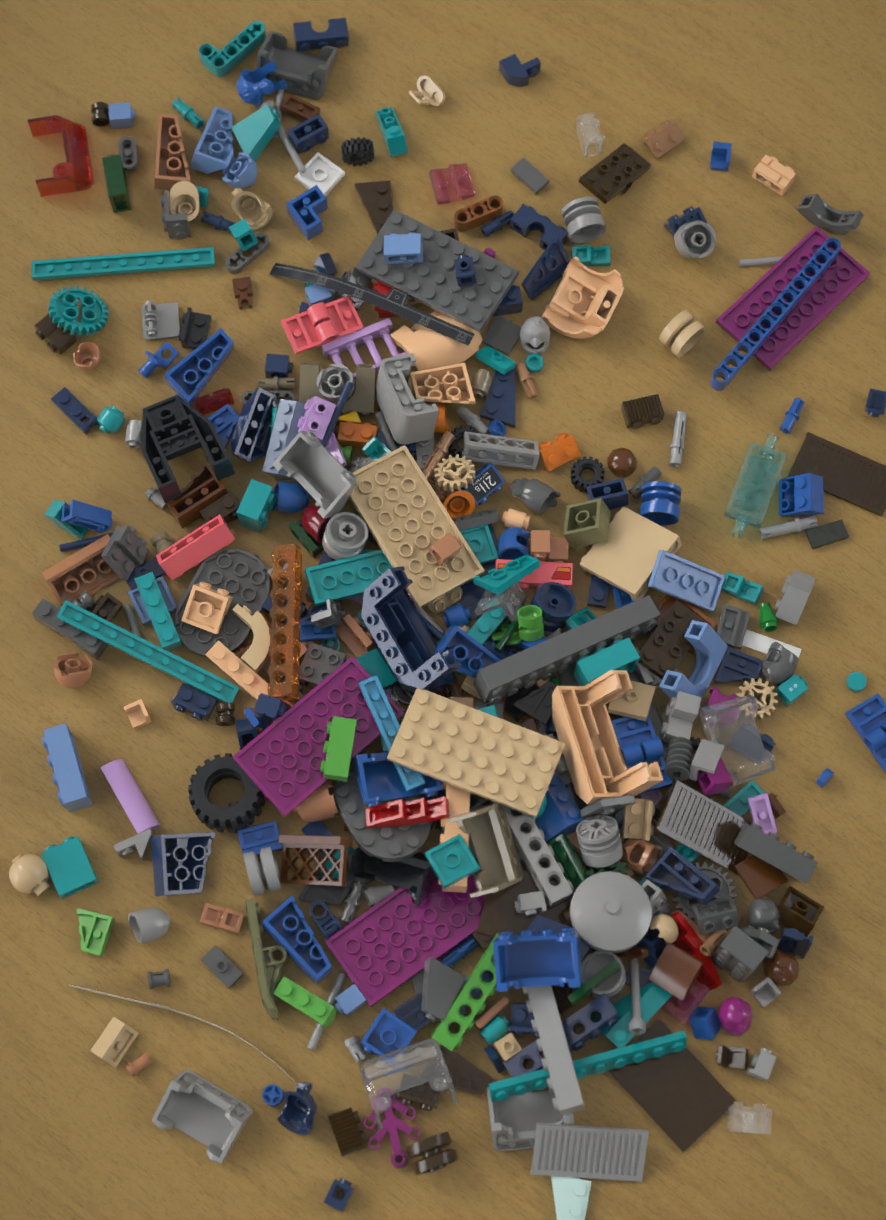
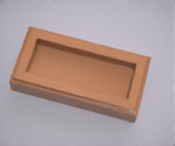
[474,996,509,1031]

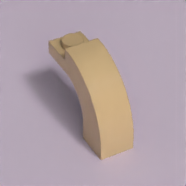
[233,604,271,673]

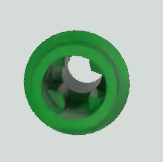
[759,603,779,633]

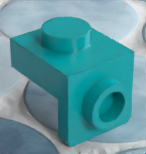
[362,436,391,461]

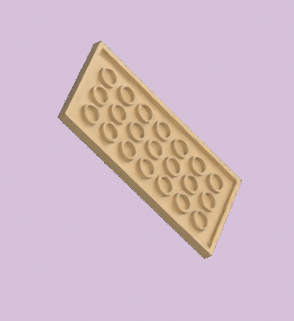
[349,445,485,609]
[387,688,565,818]

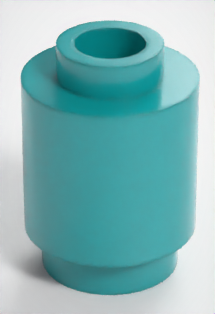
[480,1015,510,1045]

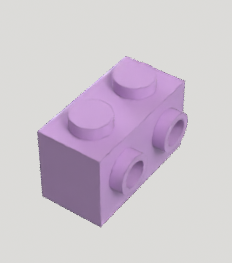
[297,396,336,441]

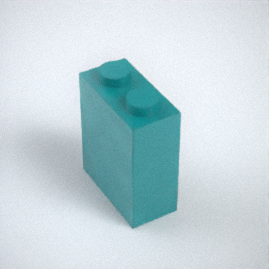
[41,836,99,899]

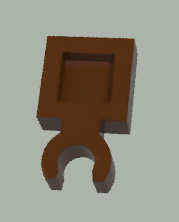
[232,277,253,310]

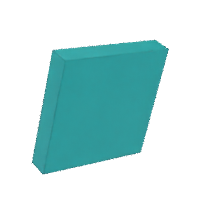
[425,834,480,889]

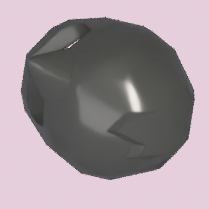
[762,642,798,684]
[747,898,781,935]

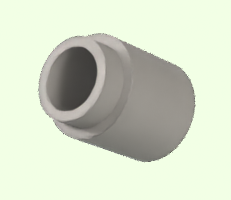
[125,420,143,449]

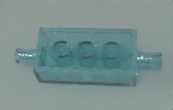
[724,434,787,539]

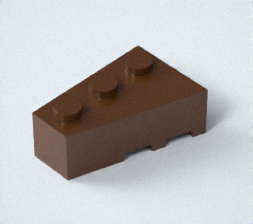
[168,462,228,529]

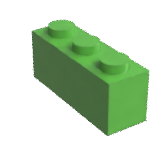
[320,716,357,782]
[273,977,339,1029]

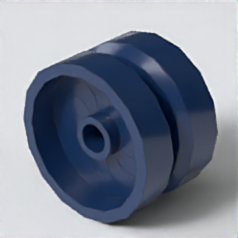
[530,582,576,632]

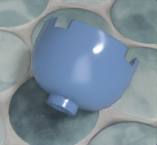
[222,152,258,189]

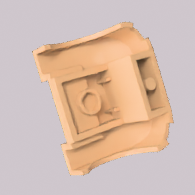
[541,256,624,339]
[390,310,483,371]

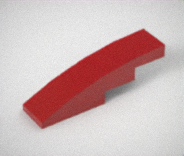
[366,797,450,828]
[670,911,722,992]

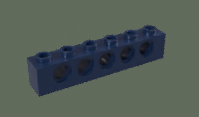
[504,993,621,1077]

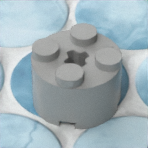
[674,221,716,259]

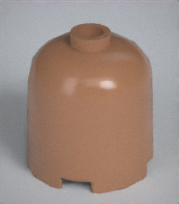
[294,779,340,822]

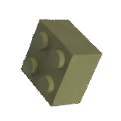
[563,498,610,549]

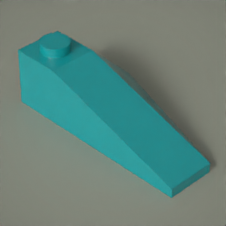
[593,982,672,1048]

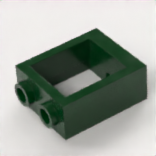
[102,155,131,213]

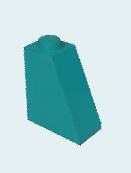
[231,105,281,161]

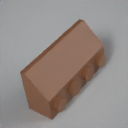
[42,534,120,606]

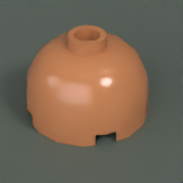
[53,652,93,689]

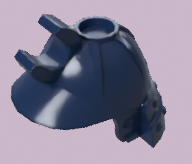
[277,1082,317,1135]

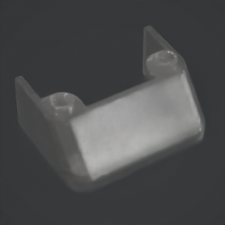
[360,1039,458,1130]

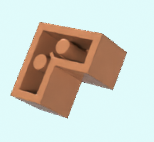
[530,530,569,563]

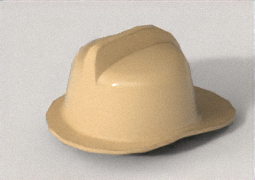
[169,181,199,221]

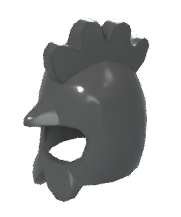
[510,478,561,515]

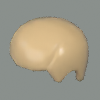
[649,914,678,944]

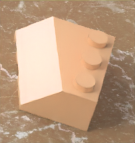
[410,363,476,404]

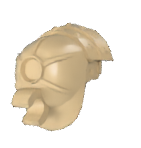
[231,188,273,231]

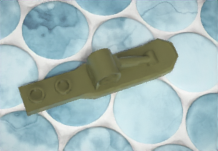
[245,898,287,1020]

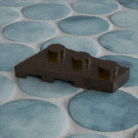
[354,180,393,234]

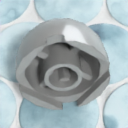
[316,364,355,402]

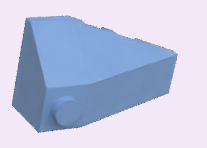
[190,106,233,174]

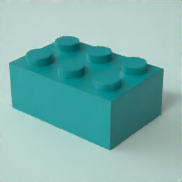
[573,637,640,686]

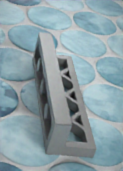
[462,431,540,470]

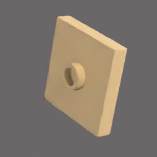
[608,681,656,721]

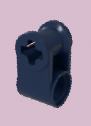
[310,901,343,940]

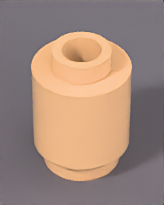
[502,508,531,531]

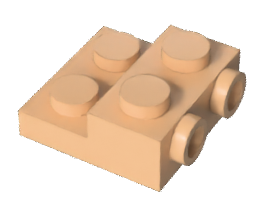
[181,582,233,634]

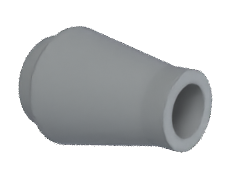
[364,884,394,906]

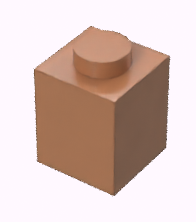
[429,532,461,566]

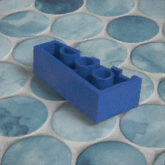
[164,329,234,405]

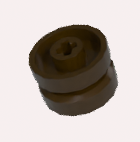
[406,1131,459,1176]

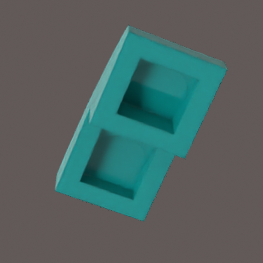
[572,244,611,266]
[721,571,764,605]

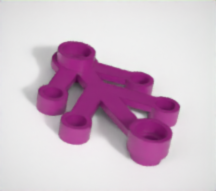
[364,1087,421,1168]

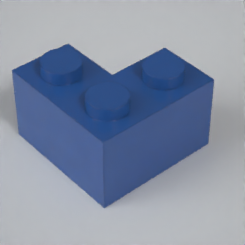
[286,185,328,240]

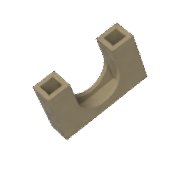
[299,361,376,415]

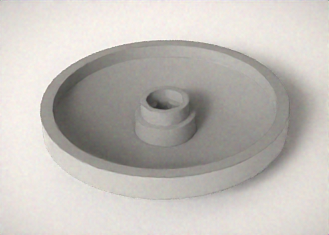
[570,872,652,953]

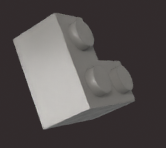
[774,569,816,625]
[661,691,701,743]

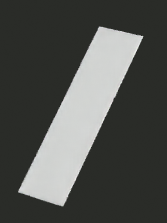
[742,629,802,658]

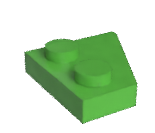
[77,908,115,957]

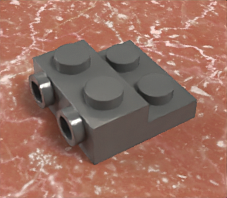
[101,525,149,580]

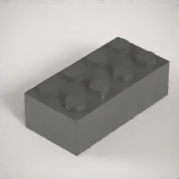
[711,926,768,983]

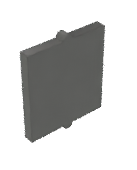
[482,315,521,356]

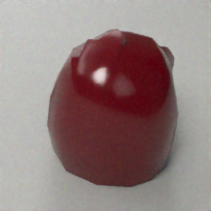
[301,506,331,544]

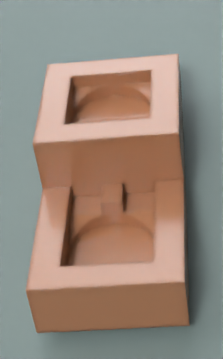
[199,903,244,933]

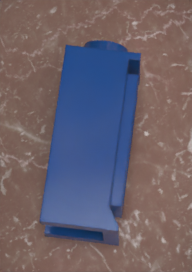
[61,500,112,533]

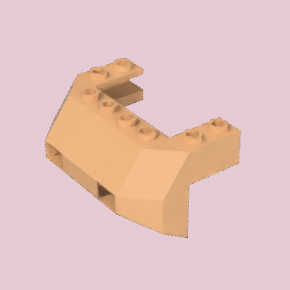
[552,670,664,805]

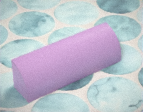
[100,759,161,834]

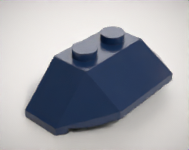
[230,387,277,462]

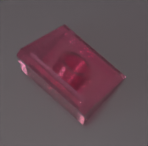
[661,981,710,1025]

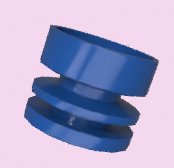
[640,481,682,526]

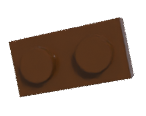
[280,94,320,121]

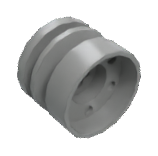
[561,197,607,243]
[576,815,623,868]

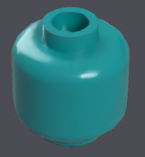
[97,405,125,434]

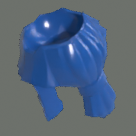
[236,61,287,107]

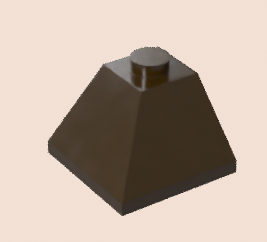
[778,886,824,937]

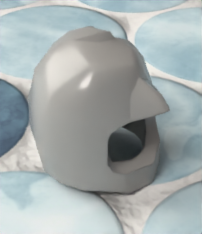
[520,316,551,355]
[128,908,170,944]

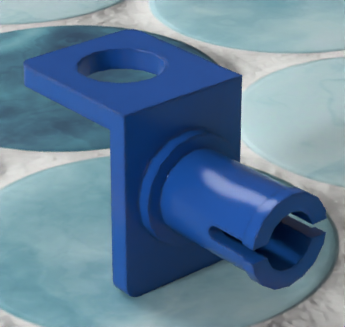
[138,342,179,378]

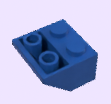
[779,473,824,517]

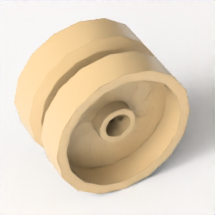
[659,310,706,358]

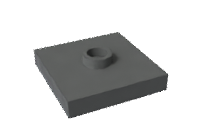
[580,795,635,818]

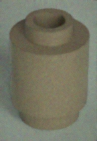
[471,369,493,399]

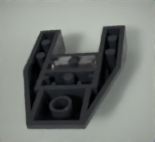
[142,395,235,503]

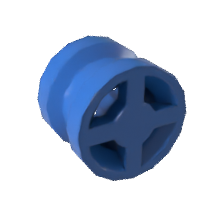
[262,1084,284,1107]

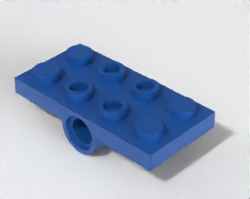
[845,693,886,774]
[611,714,673,795]

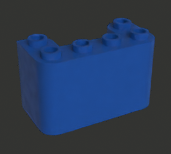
[493,928,582,992]

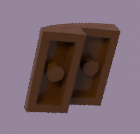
[734,855,788,900]
[649,943,704,1001]

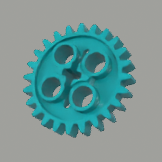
[48,286,109,337]

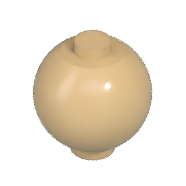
[9,854,50,896]

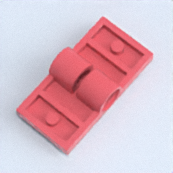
[281,296,364,355]

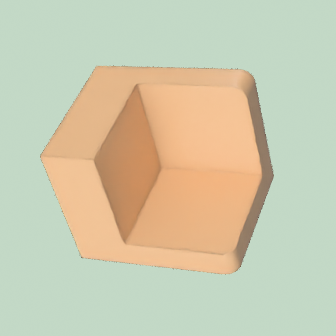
[124,699,152,730]

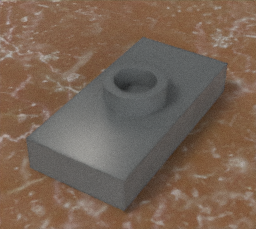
[201,946,243,988]

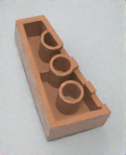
[154,113,191,190]

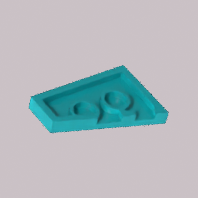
[472,555,541,594]

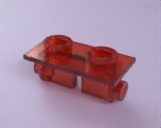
[194,387,235,415]

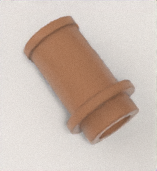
[126,1052,153,1077]

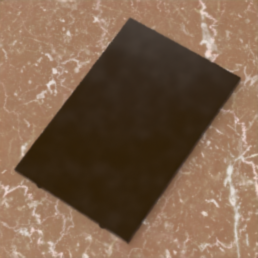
[477,871,583,963]
[608,1019,736,1152]

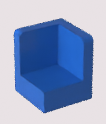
[710,141,732,171]
[689,1007,721,1040]

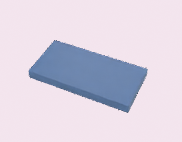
[648,550,725,612]

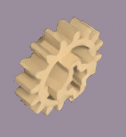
[434,454,476,492]
[736,678,778,720]

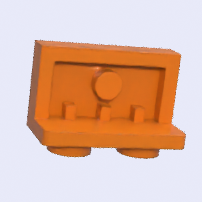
[539,432,582,472]

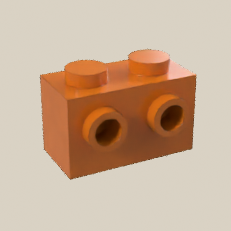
[337,421,378,450]

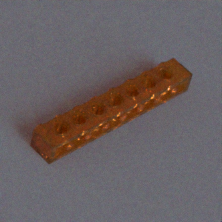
[267,544,302,701]

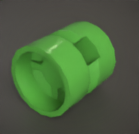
[517,605,544,642]

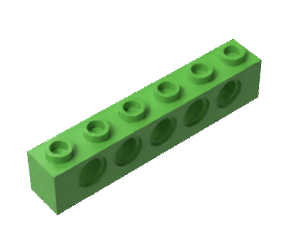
[431,933,501,1051]

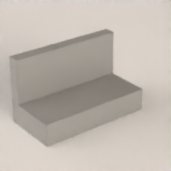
[689,739,725,781]

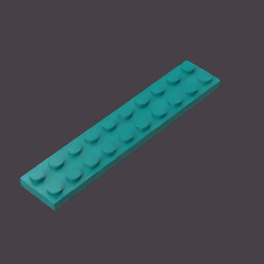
[305,524,499,606]

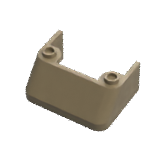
[448,803,523,898]

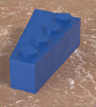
[262,895,332,985]

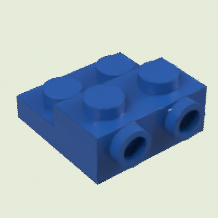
[361,1008,417,1066]

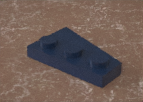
[521,237,570,300]

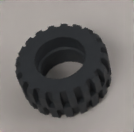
[188,753,266,833]

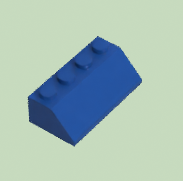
[535,770,585,843]

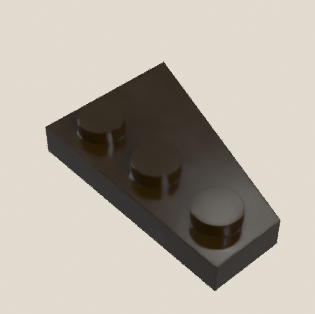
[419,1044,492,1095]

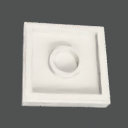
[295,152,345,196]

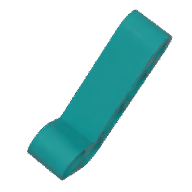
[199,21,266,77]

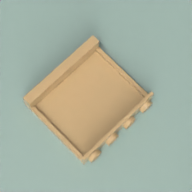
[580,506,682,601]

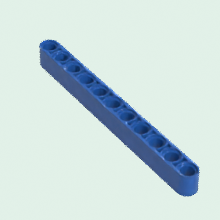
[711,238,841,391]

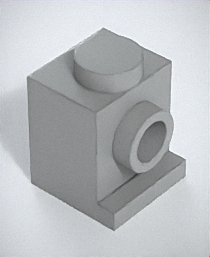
[515,891,547,916]
[746,1048,776,1082]

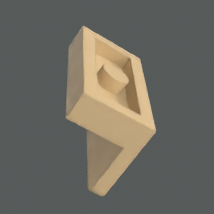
[91,1017,139,1068]

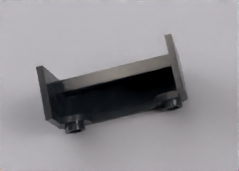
[345,847,436,906]

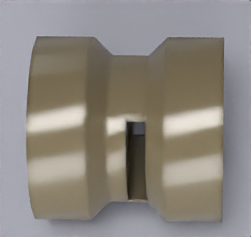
[150,532,173,554]

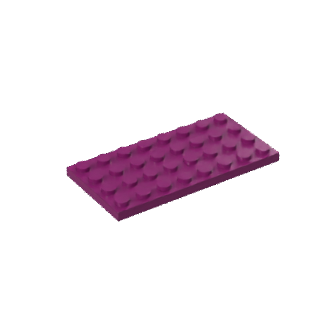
[716,226,870,371]
[233,656,405,817]
[325,874,487,1007]

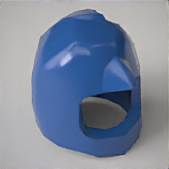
[274,482,311,514]
[497,526,531,560]

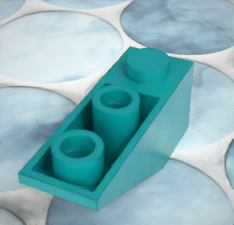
[375,107,408,157]

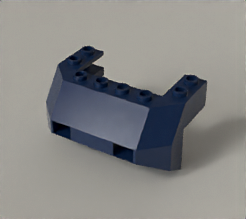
[361,566,462,693]

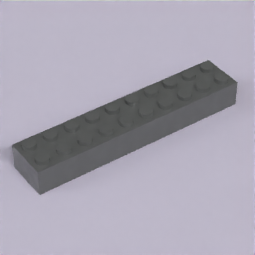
[473,595,661,704]

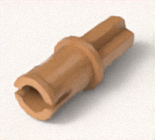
[514,363,538,399]

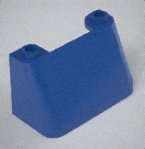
[352,752,443,807]

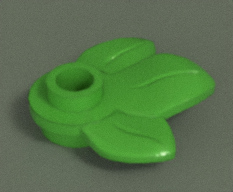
[492,624,521,645]

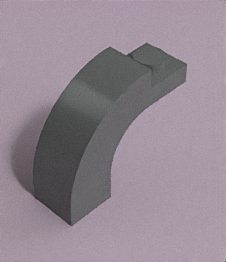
[797,194,864,235]

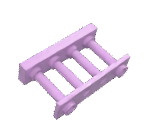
[322,318,407,384]

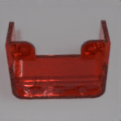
[28,115,94,197]

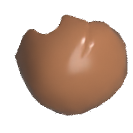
[73,341,101,371]

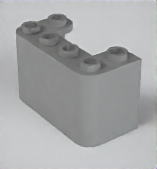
[375,353,439,444]

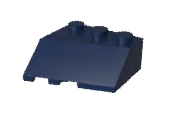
[151,832,216,896]

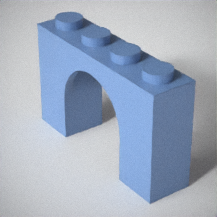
[659,620,728,703]

